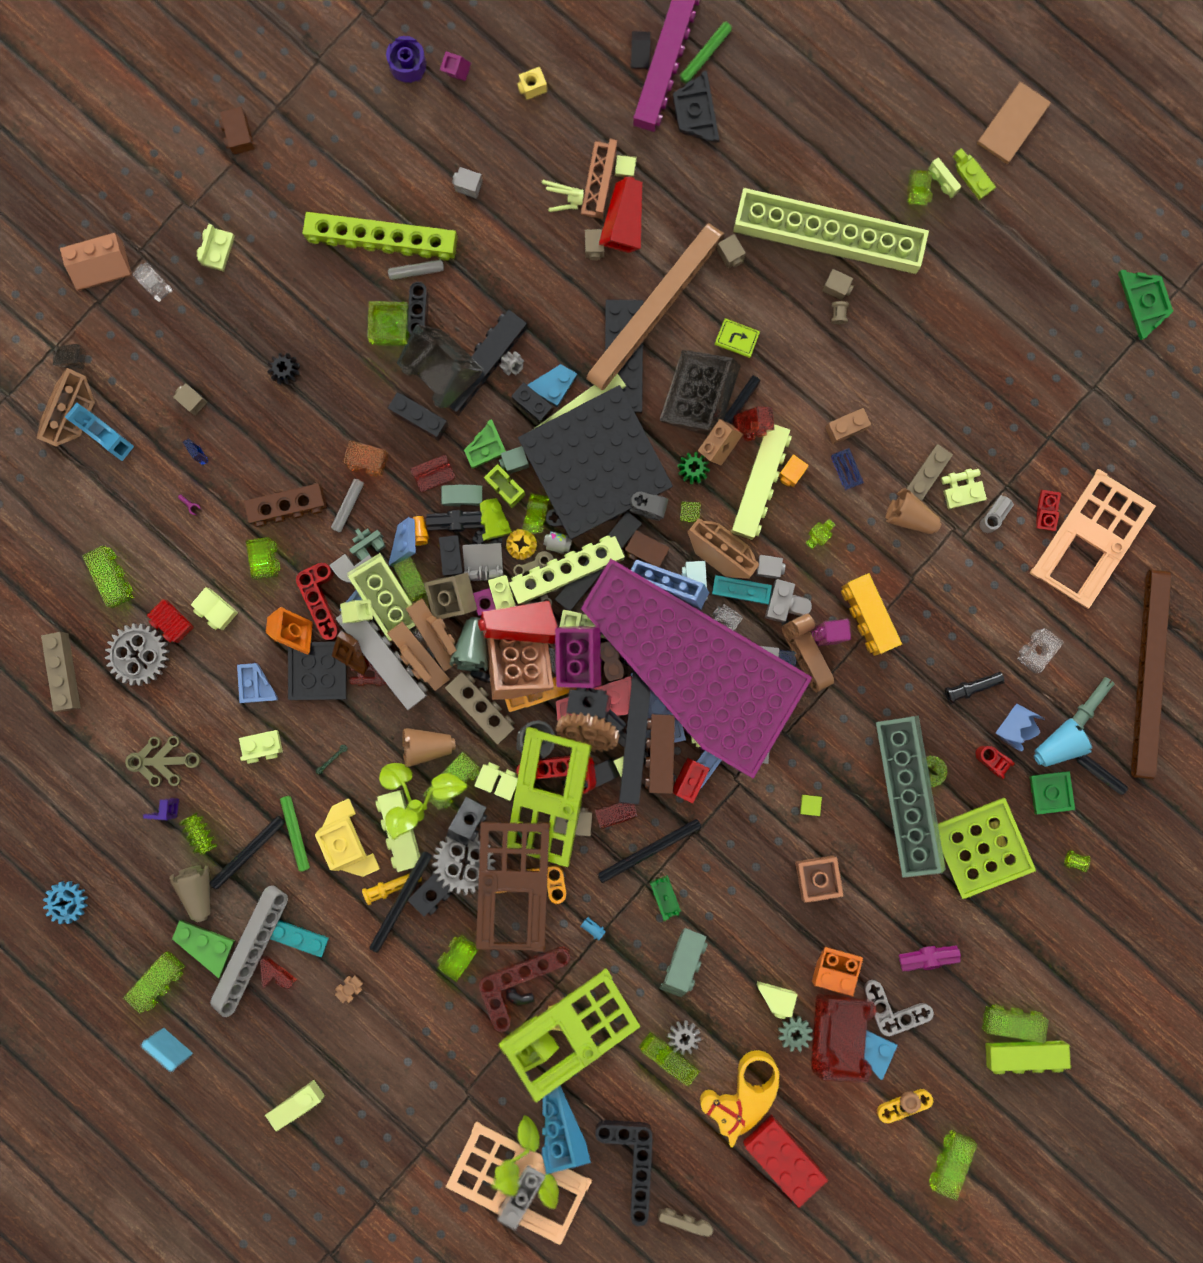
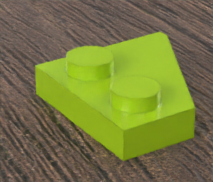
[480,498,512,540]

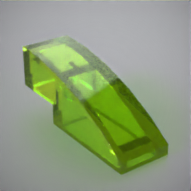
[639,1031,700,1087]

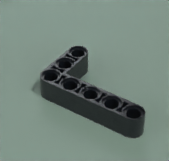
[595,1120,653,1226]

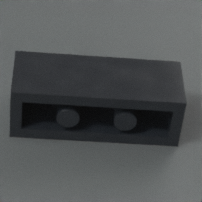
[388,392,449,441]

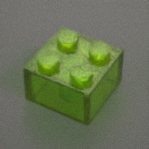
[367,301,409,346]

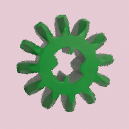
[677,452,710,485]

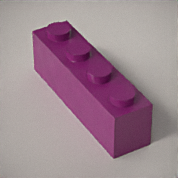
[811,619,851,646]

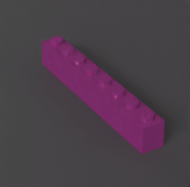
[633,0,700,132]

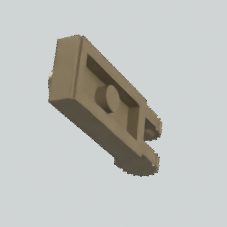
[657,1208,713,1237]

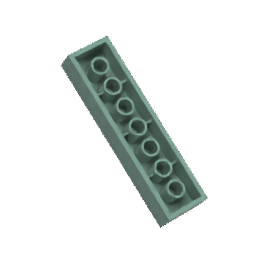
[876,715,946,877]

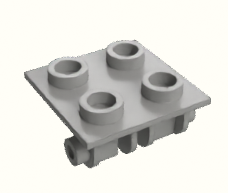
[463,543,503,581]

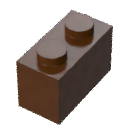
[219,107,255,155]
[625,530,670,568]

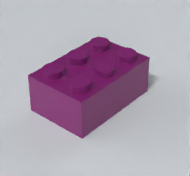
[555,626,601,688]

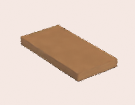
[977,82,1051,164]

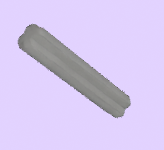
[388,260,444,280]
[331,479,364,532]

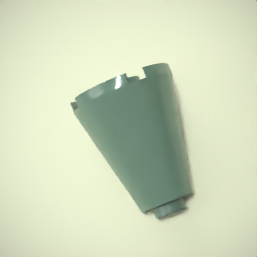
[449,617,488,671]

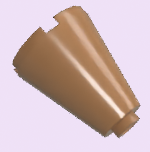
[885,488,941,535]
[402,728,455,767]

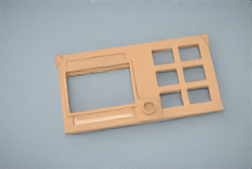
[1030,469,1155,609]
[446,1121,592,1245]

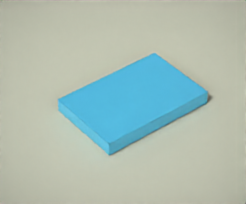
[141,1028,193,1072]

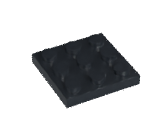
[288,642,347,700]

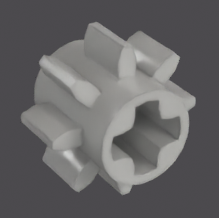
[500,351,524,376]

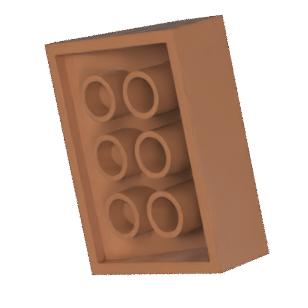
[486,638,554,700]

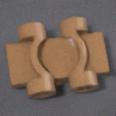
[335,975,363,1003]

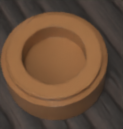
[900,1091,921,1113]

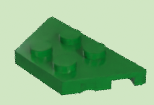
[1118,270,1173,341]

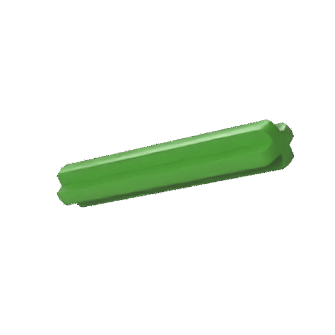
[680,22,732,84]
[280,796,309,871]

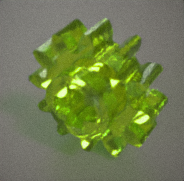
[806,519,836,549]

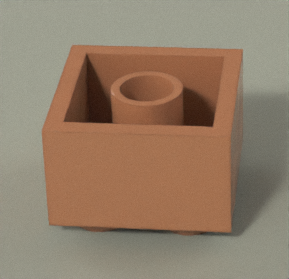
[795,855,843,902]

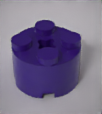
[386,36,426,83]

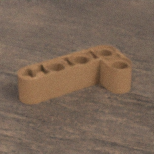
[782,613,834,692]

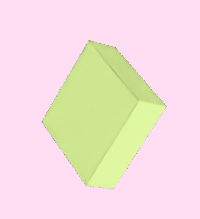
[615,155,636,177]

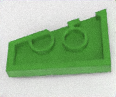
[172,920,235,978]

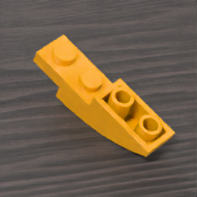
[505,676,576,712]

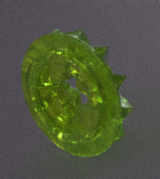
[926,756,947,787]

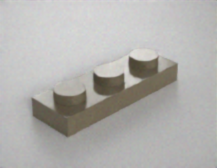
[906,444,953,501]

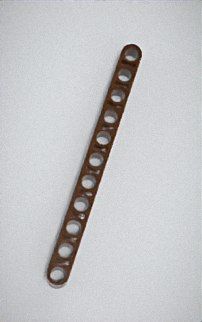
[1131,569,1171,779]

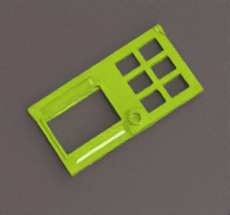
[507,727,591,867]
[498,968,640,1102]

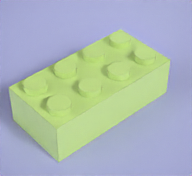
[347,553,415,642]

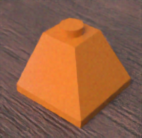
[266,607,313,655]

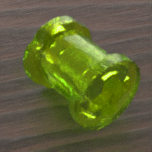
[1064,850,1091,872]

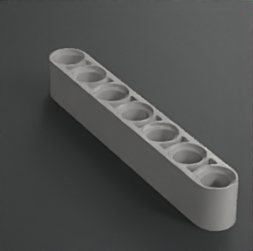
[210,885,288,1017]

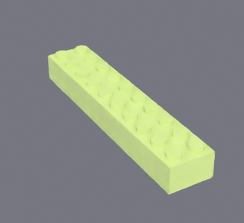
[733,188,929,274]

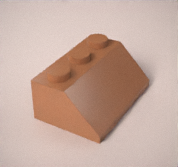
[60,233,132,291]

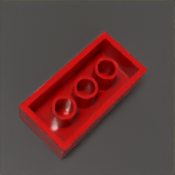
[743,1115,828,1208]

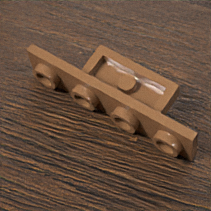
[406,598,457,672]
[387,621,450,691]

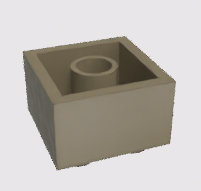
[424,572,477,619]

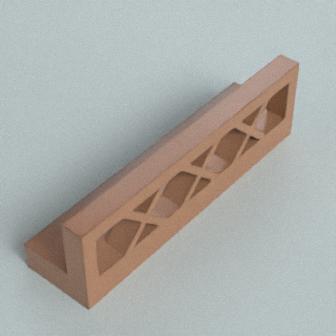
[581,139,617,219]

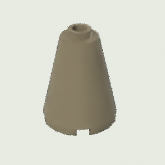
[169,865,210,922]

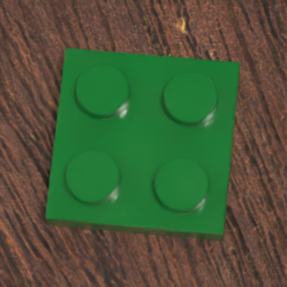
[1029,771,1075,815]

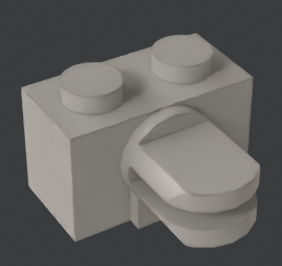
[765,579,812,623]

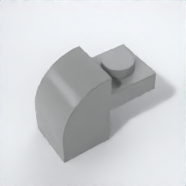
[329,554,372,584]

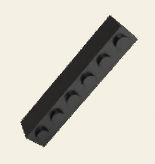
[438,310,528,416]

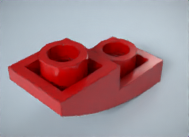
[1036,490,1061,531]

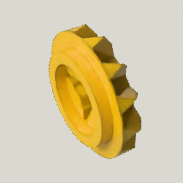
[506,529,537,560]

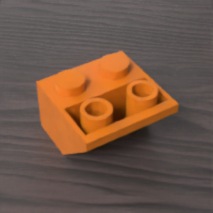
[812,947,863,996]

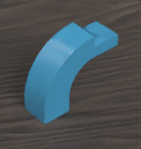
[65,403,134,461]

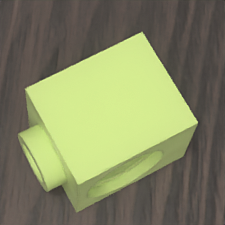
[340,600,373,623]

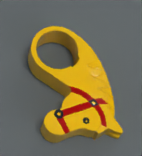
[700,1050,779,1147]

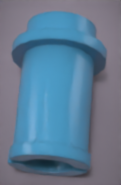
[580,917,606,941]

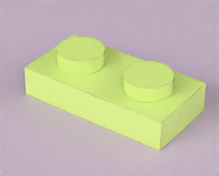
[929,158,961,198]

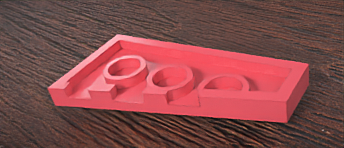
[556,676,631,720]

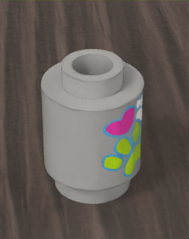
[543,531,572,554]

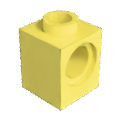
[517,67,547,100]

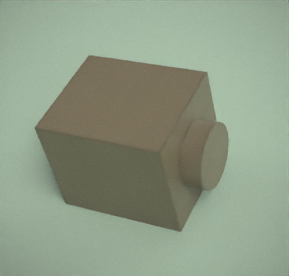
[585,229,604,260]
[717,234,746,268]
[822,269,854,300]
[173,383,207,416]

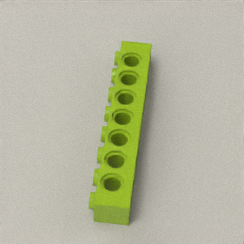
[303,212,458,260]

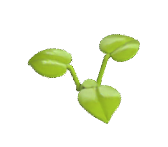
[379,763,467,840]
[492,1115,559,1209]

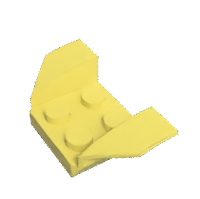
[315,799,380,877]

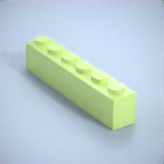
[731,423,792,540]

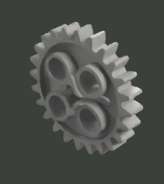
[105,623,170,686]
[432,835,495,896]

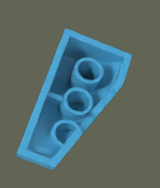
[542,1086,591,1174]

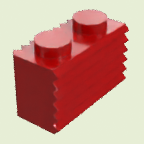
[147,599,194,643]

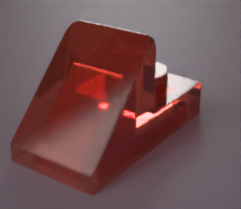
[260,956,297,989]

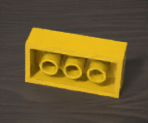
[841,573,902,656]

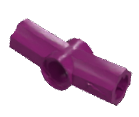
[899,945,961,972]

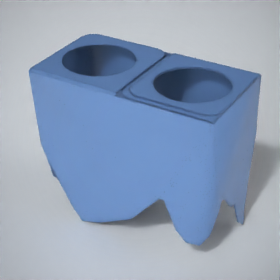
[996,704,1045,751]

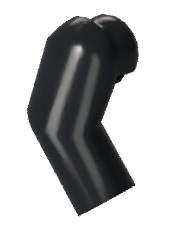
[506,988,535,1006]

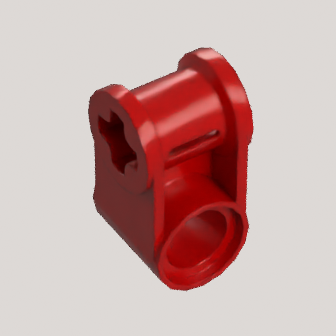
[975,746,1015,779]

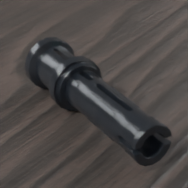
[945,672,1005,704]

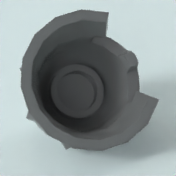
[517,720,555,759]

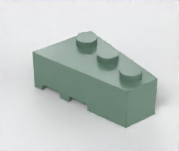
[659,928,708,997]

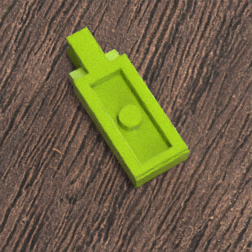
[953,148,996,200]

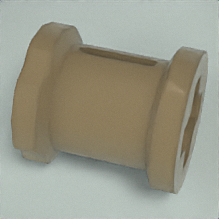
[831,301,849,324]

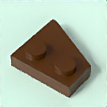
[332,631,368,675]

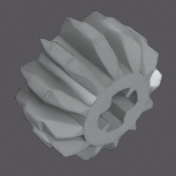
[668,1020,701,1055]

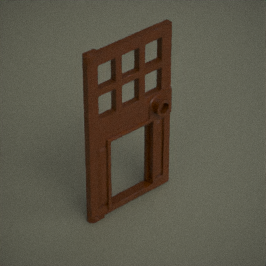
[476,822,550,952]

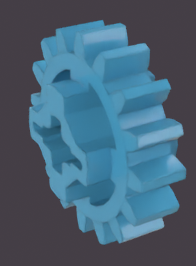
[43,881,88,924]

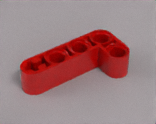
[296,563,341,641]
[517,755,596,794]

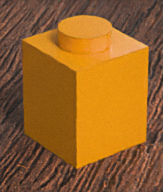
[779,455,809,487]

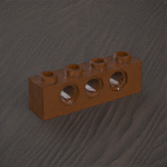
[244,483,327,527]

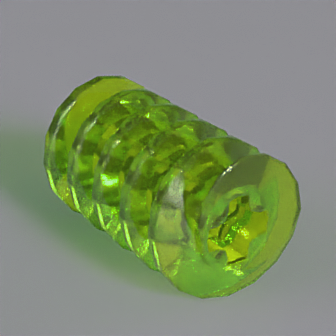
[179,813,218,856]

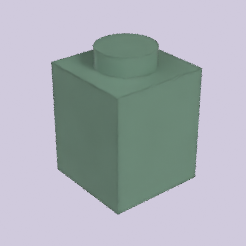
[499,446,529,474]

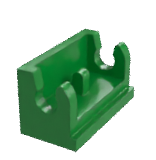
[650,875,681,921]

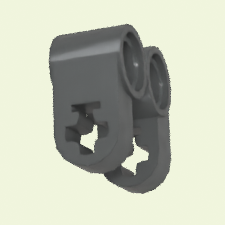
[628,492,668,521]

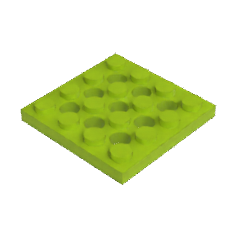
[938,798,1036,899]

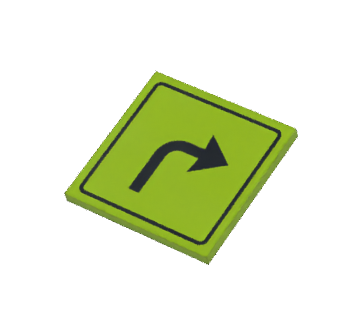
[715,319,760,358]

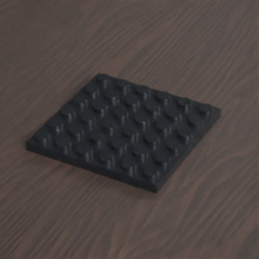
[518,385,673,540]

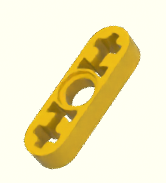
[877,1089,933,1123]

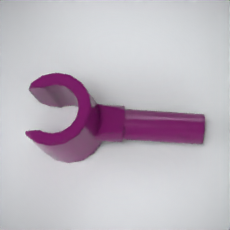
[178,495,201,515]

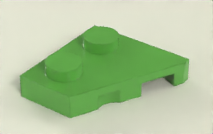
[464,419,506,469]

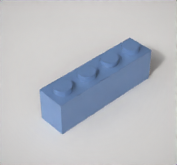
[631,559,709,609]

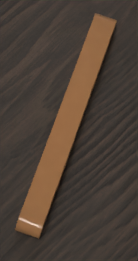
[586,223,725,390]

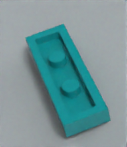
[712,575,772,605]
[270,920,329,957]

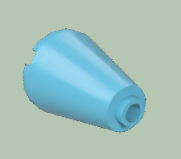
[1034,719,1092,767]

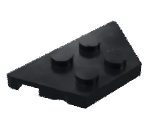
[673,71,720,143]

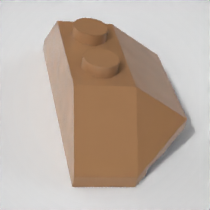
[37,368,95,446]
[688,519,759,579]

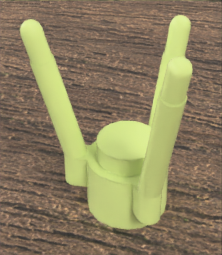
[542,180,584,212]

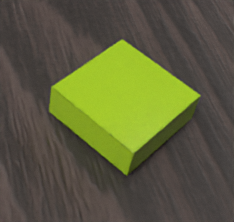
[800,795,822,816]

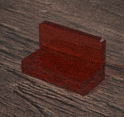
[410,454,455,492]

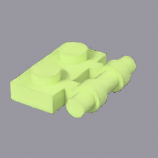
[941,469,987,509]

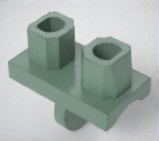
[349,528,386,561]

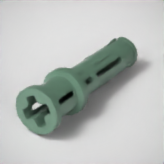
[1069,677,1115,731]

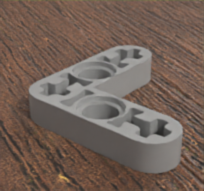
[864,980,934,1036]

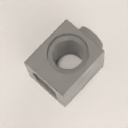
[452,167,483,198]
[756,555,785,579]

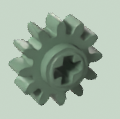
[778,1016,813,1052]

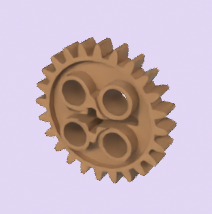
[556,713,619,752]

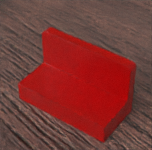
[673,758,710,803]

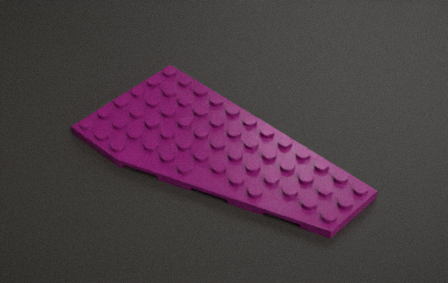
[581,558,813,778]

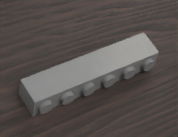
[336,614,428,710]

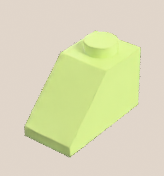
[756,981,797,1019]

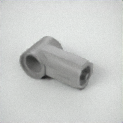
[980,495,1014,533]

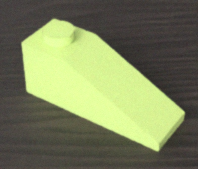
[265,1080,325,1131]

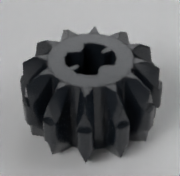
[267,353,300,385]

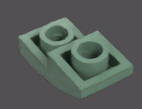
[441,485,482,507]

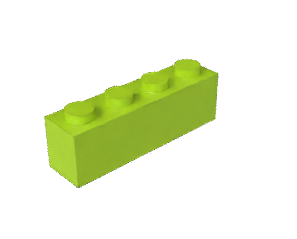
[985,1041,1071,1074]

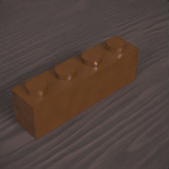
[645,714,675,794]

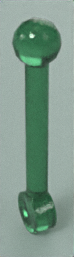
[316,745,348,775]

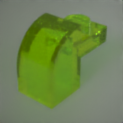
[907,169,933,205]
[522,493,549,533]

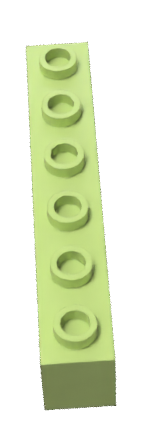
[509,535,624,606]

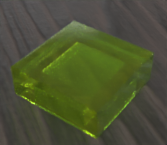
[680,502,700,522]

